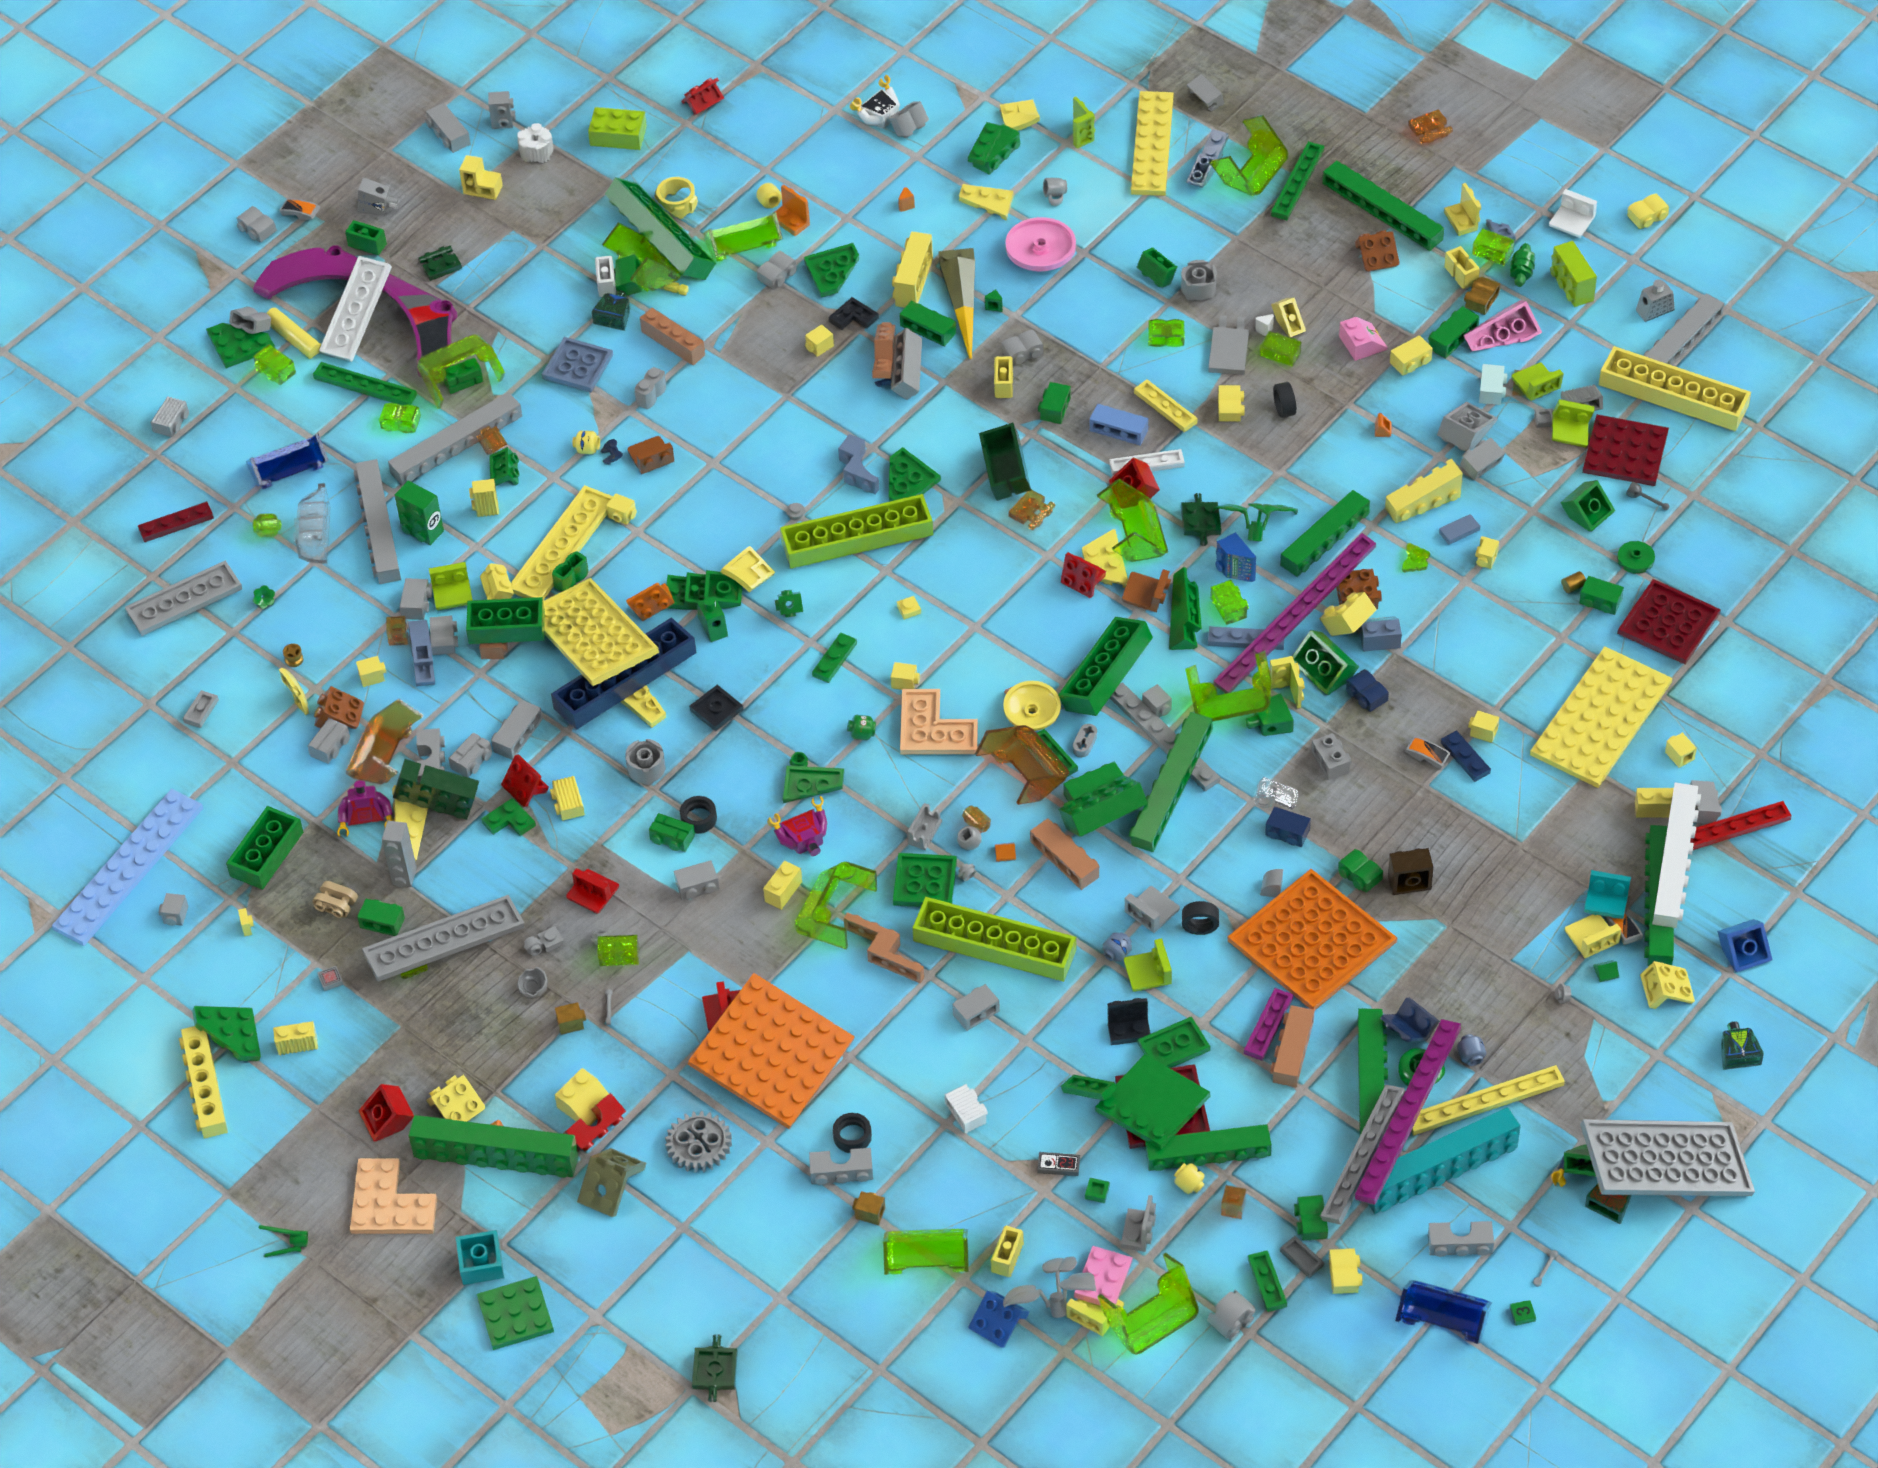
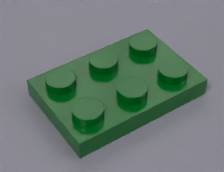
[1138,1016,1211,1068]

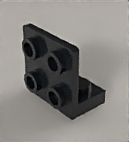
[1107,998,1151,1045]

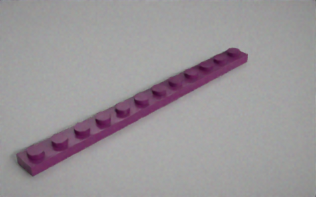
[1214,533,1376,695]
[1355,1019,1461,1205]

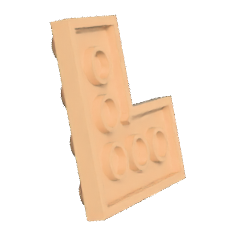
[900,689,978,755]
[350,1158,437,1234]

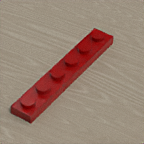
[1690,801,1792,850]

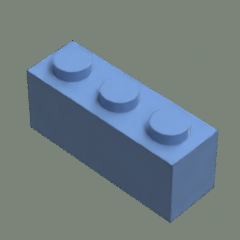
[1090,404,1148,446]

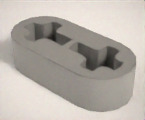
[1073,724,1097,758]

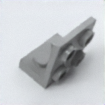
[1125,886,1180,933]
[1121,1195,1156,1252]

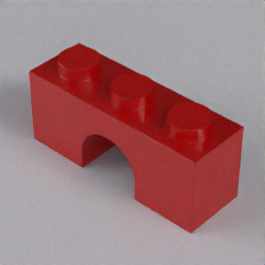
[562,1092,626,1152]

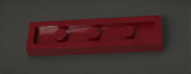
[138,501,214,543]

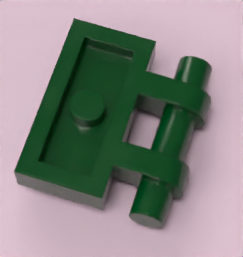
[418,245,462,281]

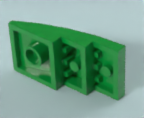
[666,570,742,610]

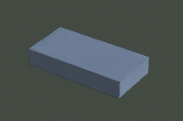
[1439,514,1481,545]

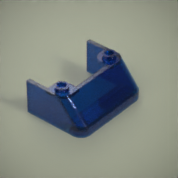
[246,434,329,490]
[1395,1280,1492,1344]

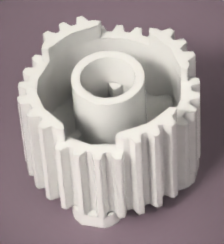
[517,123,554,164]

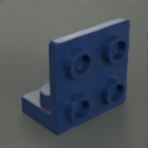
[1380,997,1440,1042]

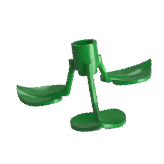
[1213,503,1298,541]

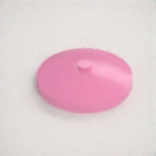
[1006,217,1076,271]

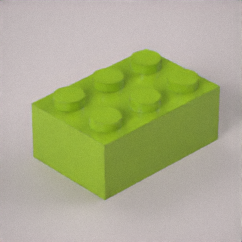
[588,107,647,150]
[1550,241,1597,307]

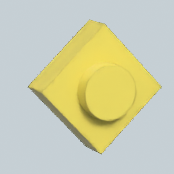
[897,596,921,619]
[238,908,254,937]

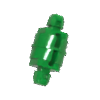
[1510,243,1535,287]

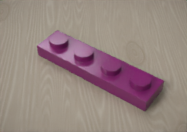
[1244,988,1293,1061]

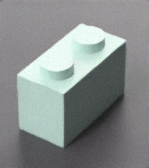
[1479,364,1507,405]

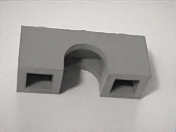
[416,728,445,782]
[809,1148,873,1185]
[1428,1221,1494,1257]

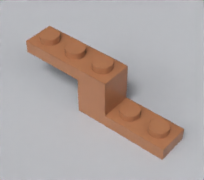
[872,322,896,378]
[844,912,924,984]

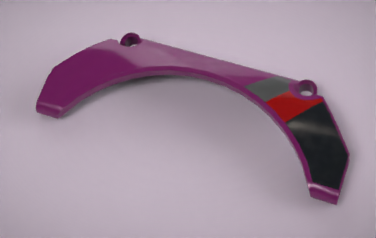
[253,245,457,384]

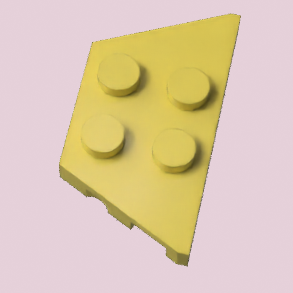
[1082,529,1128,588]

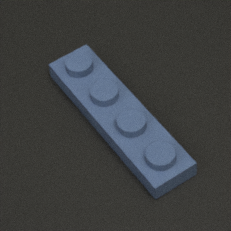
[1208,626,1284,650]

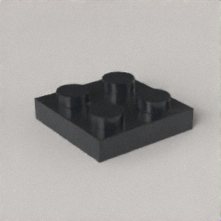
[689,684,744,732]

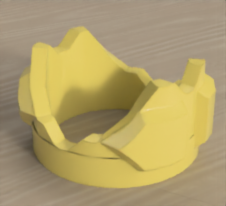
[655,177,698,219]

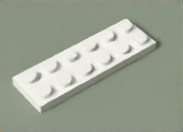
[319,256,392,362]

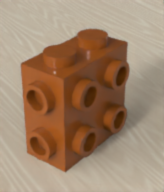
[1336,569,1382,609]

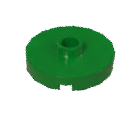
[1617,541,1655,574]

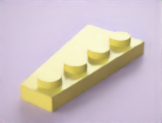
[621,685,666,728]
[392,785,428,862]

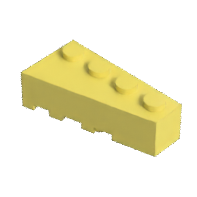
[1385,458,1463,523]

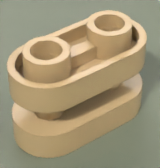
[312,881,358,918]

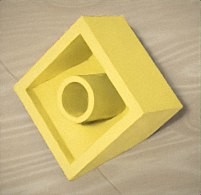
[555,1068,609,1126]

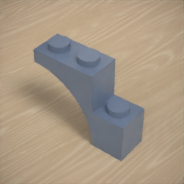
[838,434,879,495]

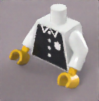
[850,75,900,128]

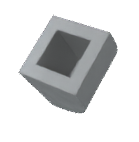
[1260,869,1283,897]

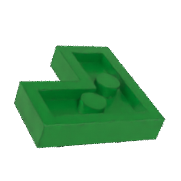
[481,798,536,836]

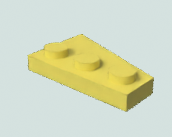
[959,184,1014,220]

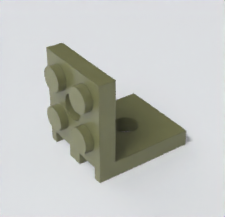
[577,1148,647,1217]

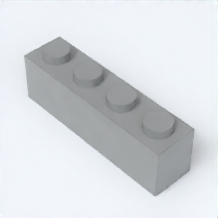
[891,328,922,400]
[382,820,417,887]

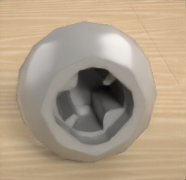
[957,826,982,850]

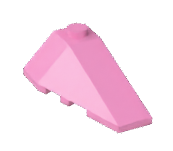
[1463,300,1542,351]

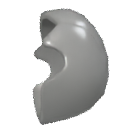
[517,967,548,998]

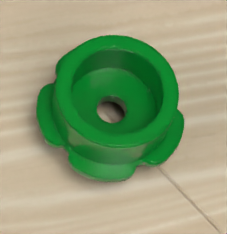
[789,752,808,767]

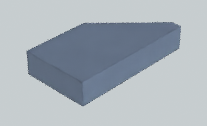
[1486,219,1516,246]

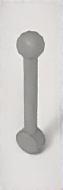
[605,989,613,1025]
[1533,1250,1558,1287]

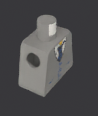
[357,178,399,215]

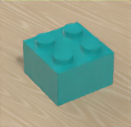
[456,1230,504,1285]

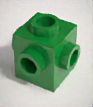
[775,590,803,617]

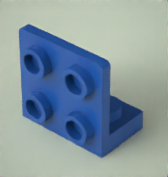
[968,1290,1030,1348]

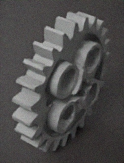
[665,1111,732,1173]

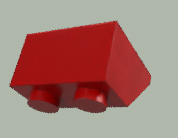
[1109,457,1160,508]
[358,1084,414,1141]

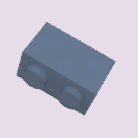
[1359,616,1402,652]

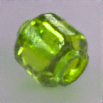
[253,513,282,537]

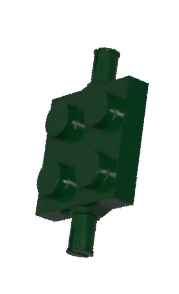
[1181,493,1222,546]
[692,1334,738,1402]

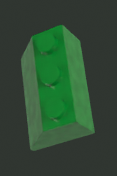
[1292,630,1359,695]

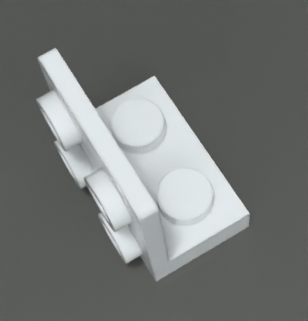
[1549,189,1597,238]

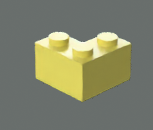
[459,155,503,200]
[1319,592,1377,636]

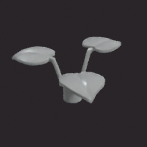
[1003,1256,1096,1318]

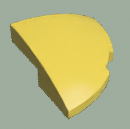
[279,668,309,715]

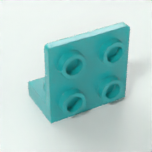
[1584,870,1631,919]

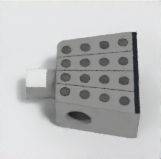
[1636,279,1675,322]

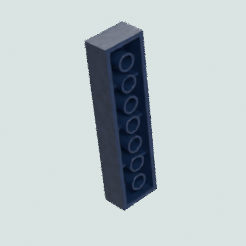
[551,617,696,730]

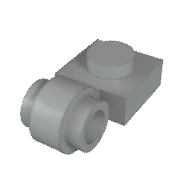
[524,926,564,956]

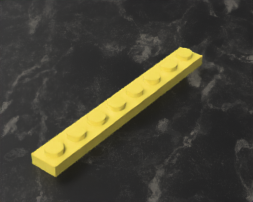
[1411,1065,1565,1136]

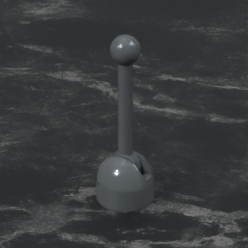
[1626,482,1670,510]

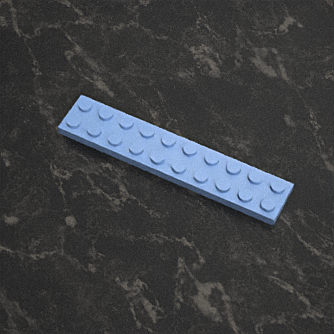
[52,789,203,946]

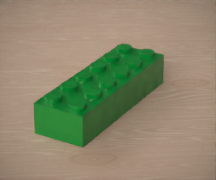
[1058,617,1153,716]

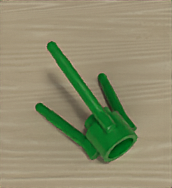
[258,1225,308,1257]

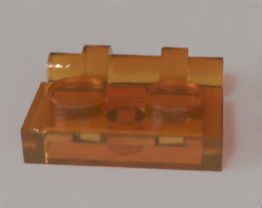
[1408,109,1453,144]
[1008,489,1055,530]

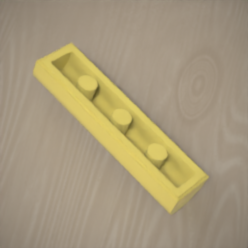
[266,307,322,359]

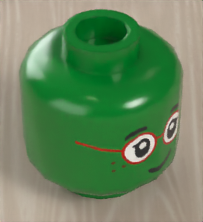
[847,714,876,740]

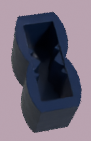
[1346,669,1389,712]

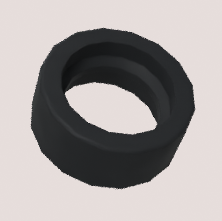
[1273,382,1297,418]
[679,796,717,834]
[1182,901,1219,935]
[833,1112,872,1153]

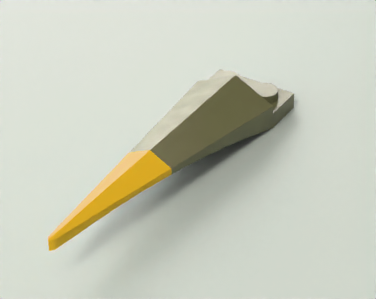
[938,248,975,359]

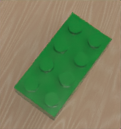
[466,597,545,644]
[1058,776,1148,837]
[226,806,304,890]

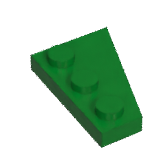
[783,766,844,803]

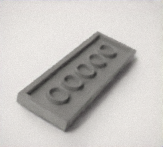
[125,560,242,636]

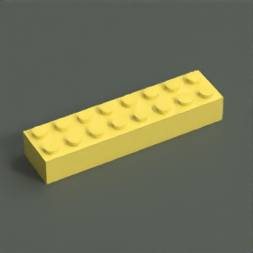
[1599,346,1751,431]

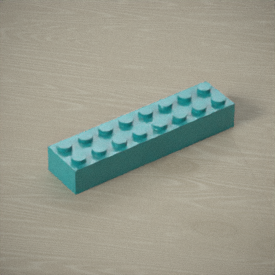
[1364,1107,1521,1214]

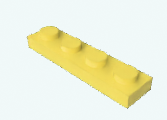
[1134,379,1198,433]

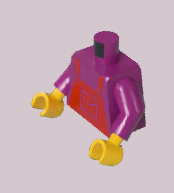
[337,780,394,837]
[767,796,828,856]

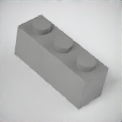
[425,103,471,153]
[491,700,543,760]

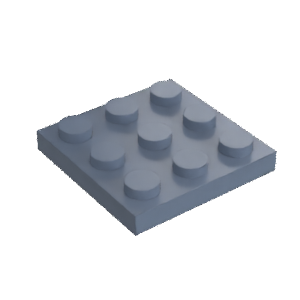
[542,337,613,392]

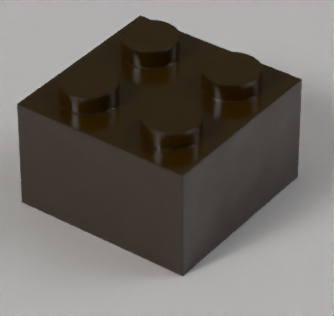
[1388,848,1434,895]

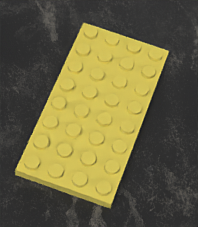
[543,578,659,686]
[1530,646,1672,788]

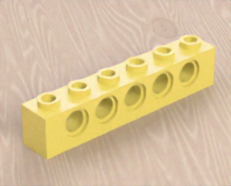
[179,1026,228,1139]

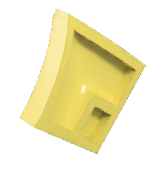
[1000,99,1040,131]
[720,546,775,593]

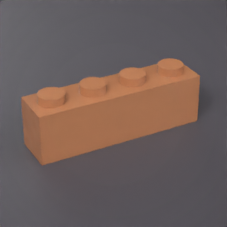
[640,308,705,365]
[1030,818,1100,890]
[1270,1005,1315,1087]

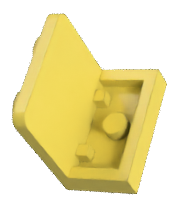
[426,1075,485,1122]

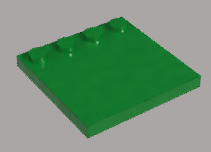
[1095,1054,1210,1150]

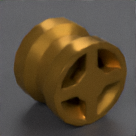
[283,643,304,667]

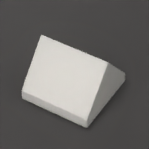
[1255,314,1274,337]

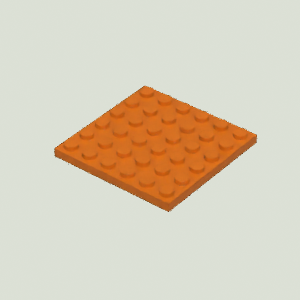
[1228,869,1397,1010]
[688,973,855,1129]

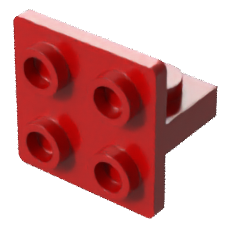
[681,77,724,115]
[1061,552,1106,598]
[501,754,549,807]
[566,868,619,914]
[702,981,740,1031]

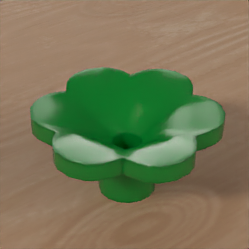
[253,585,275,609]

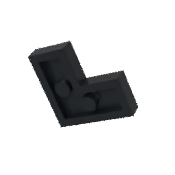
[828,297,879,330]

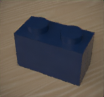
[1265,806,1311,847]

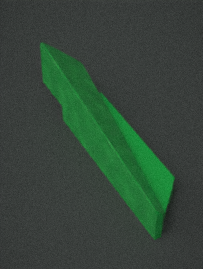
[1169,567,1202,650]

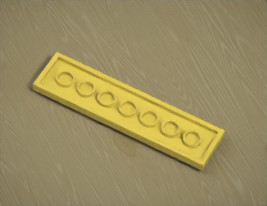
[1131,91,1174,196]
[511,485,613,600]

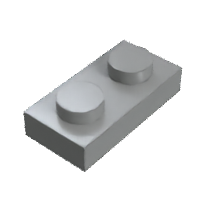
[183,690,219,728]

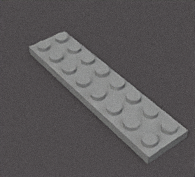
[362,895,525,982]

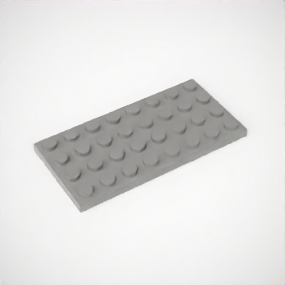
[1580,1119,1755,1196]

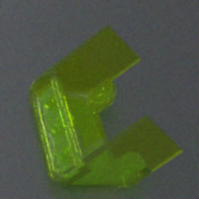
[1210,115,1288,196]
[703,212,783,262]
[602,222,682,292]
[417,334,505,409]
[1097,479,1168,562]
[1185,650,1272,722]
[795,862,878,949]
[883,1228,969,1275]
[1098,1252,1199,1355]

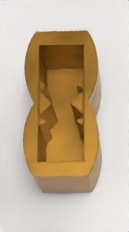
[1464,276,1501,315]

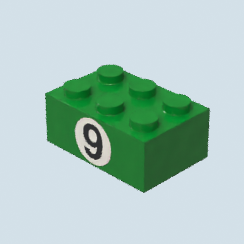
[394,481,444,545]

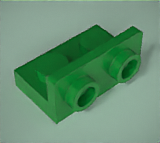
[489,447,519,486]

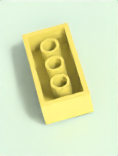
[892,231,933,308]

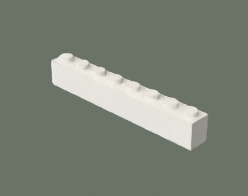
[1653,782,1701,928]

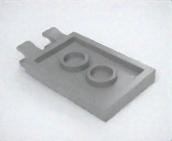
[1209,315,1249,375]

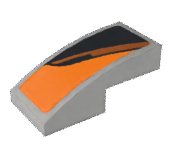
[279,199,320,220]
[1405,736,1450,770]
[1606,912,1643,945]

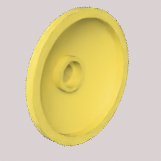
[1003,681,1061,731]

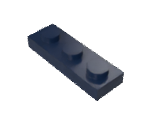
[1441,730,1491,782]

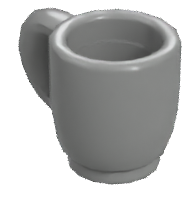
[1043,178,1067,206]

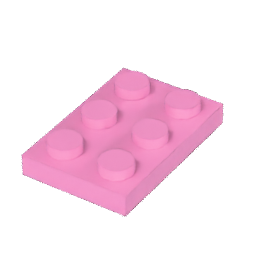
[1074,1246,1133,1309]

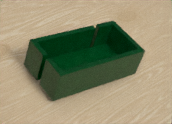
[979,422,1031,501]
[393,759,479,820]

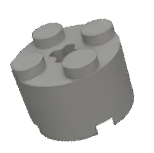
[1181,260,1217,301]
[625,739,666,785]
[1207,1290,1256,1341]

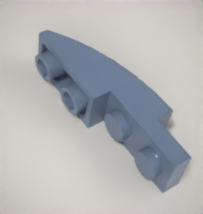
[1186,129,1229,188]
[408,620,435,686]

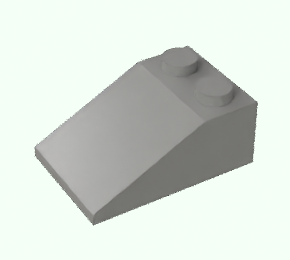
[1437,402,1498,451]

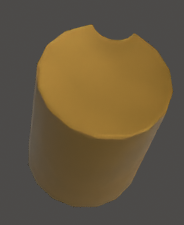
[1561,571,1586,593]

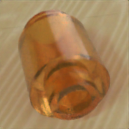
[962,805,991,833]

